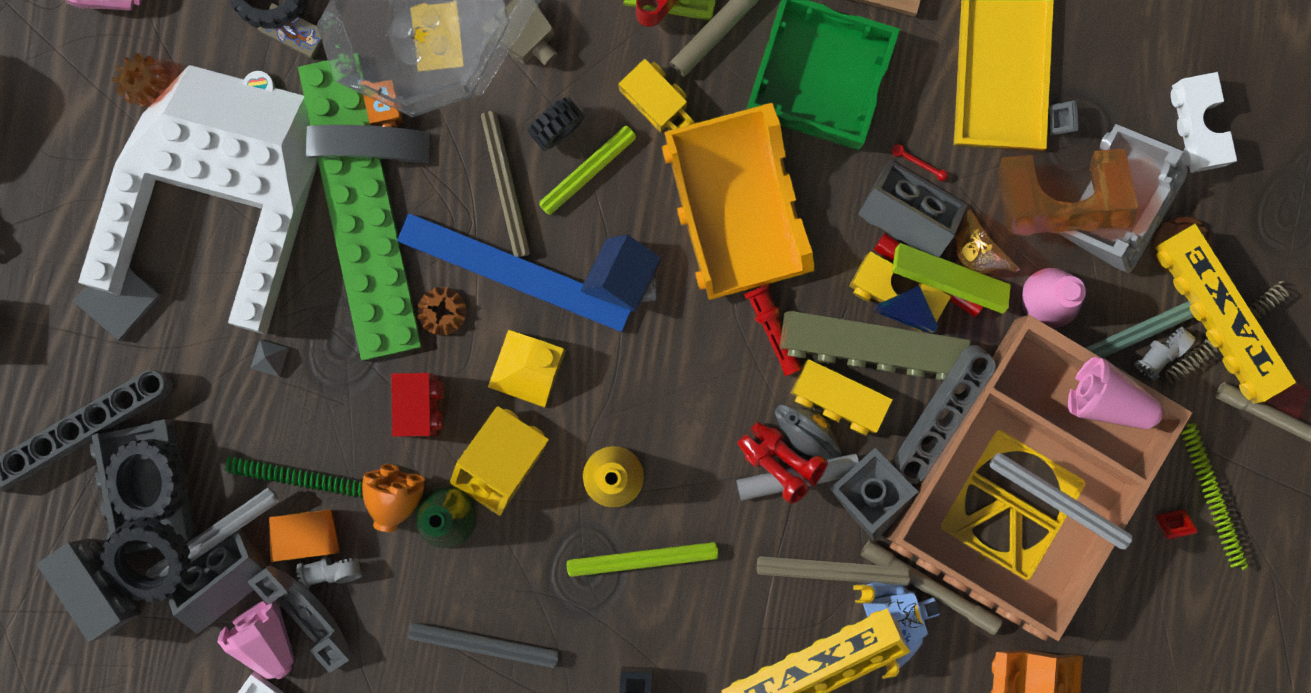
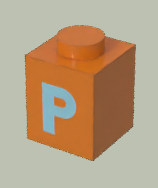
[362,82,404,128]

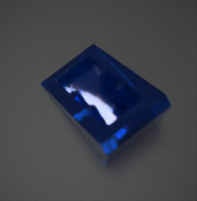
[873,286,938,334]

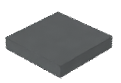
[73,268,161,341]

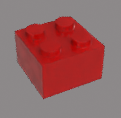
[391,373,443,437]

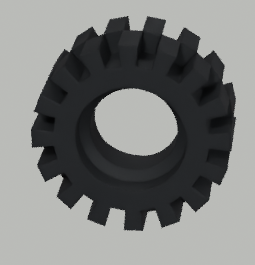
[527,96,585,151]

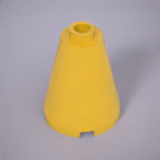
[583,446,644,507]

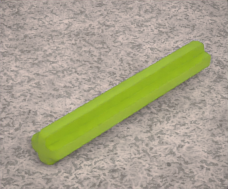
[539,126,636,215]

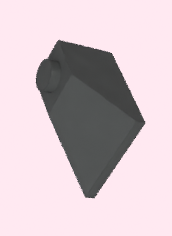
[830,448,918,541]

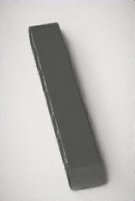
[0,370,173,492]

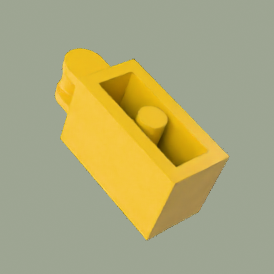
[618,59,695,133]

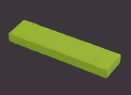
[892,243,1010,314]

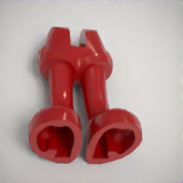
[737,422,828,504]

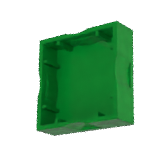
[746,0,900,151]

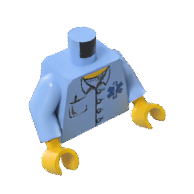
[853,582,940,679]

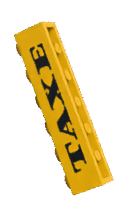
[1155,224,1296,404]
[721,608,911,693]

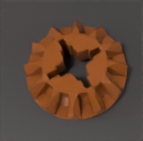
[418,287,467,336]

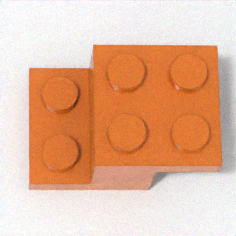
[990,649,1083,693]

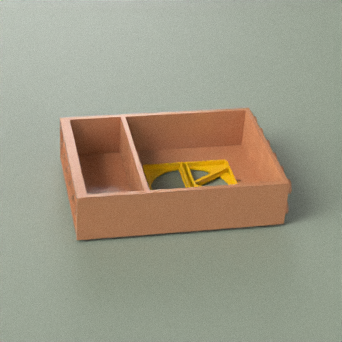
[885,315,1192,641]

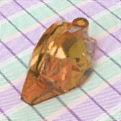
[954,209,1020,274]

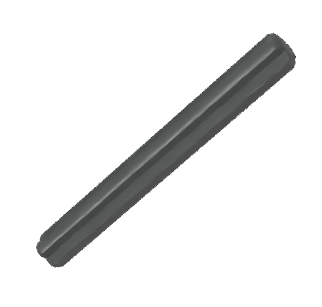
[408,622,559,668]

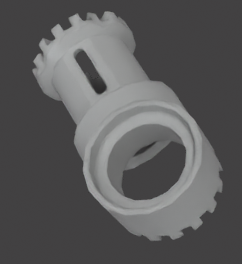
[1134,327,1196,381]
[296,555,362,589]

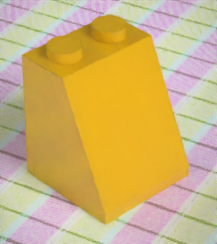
[450,406,549,516]

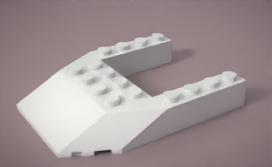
[78,65,318,335]

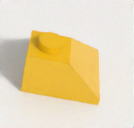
[488,330,566,407]

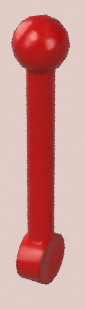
[891,144,948,181]

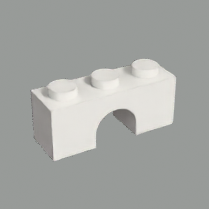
[1171,72,1237,173]

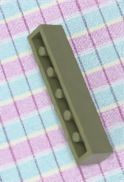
[779,311,970,381]

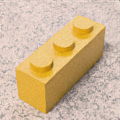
[790,360,893,436]

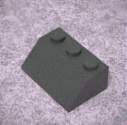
[858,159,967,257]
[167,528,267,634]

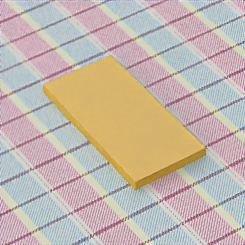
[954,0,1054,151]

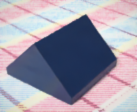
[581,234,661,312]

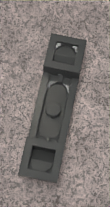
[306,125,430,163]
[247,565,352,673]

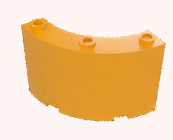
[662,103,814,300]

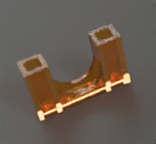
[998,149,1138,235]

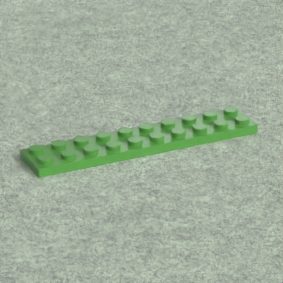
[298,54,422,361]

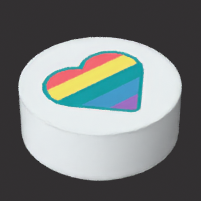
[243,71,275,91]

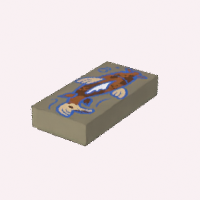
[258,3,327,59]

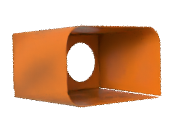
[269,510,340,562]

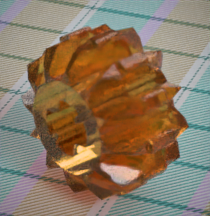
[112,53,168,106]

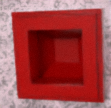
[1155,509,1197,539]

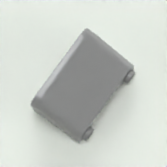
[1055,124,1187,273]

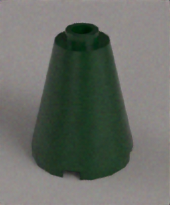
[415,487,476,548]

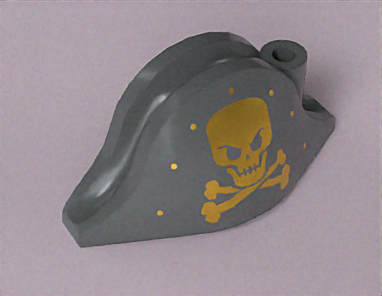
[774,404,842,460]

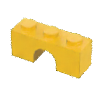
[849,251,951,332]

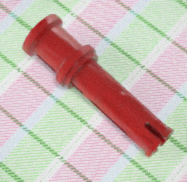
[744,284,803,376]

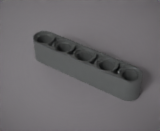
[894,345,995,484]

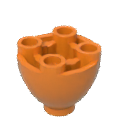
[362,464,425,532]

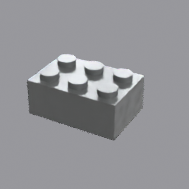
[36,539,141,643]

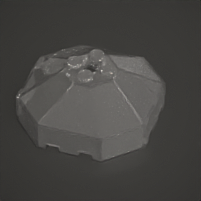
[317,0,510,117]

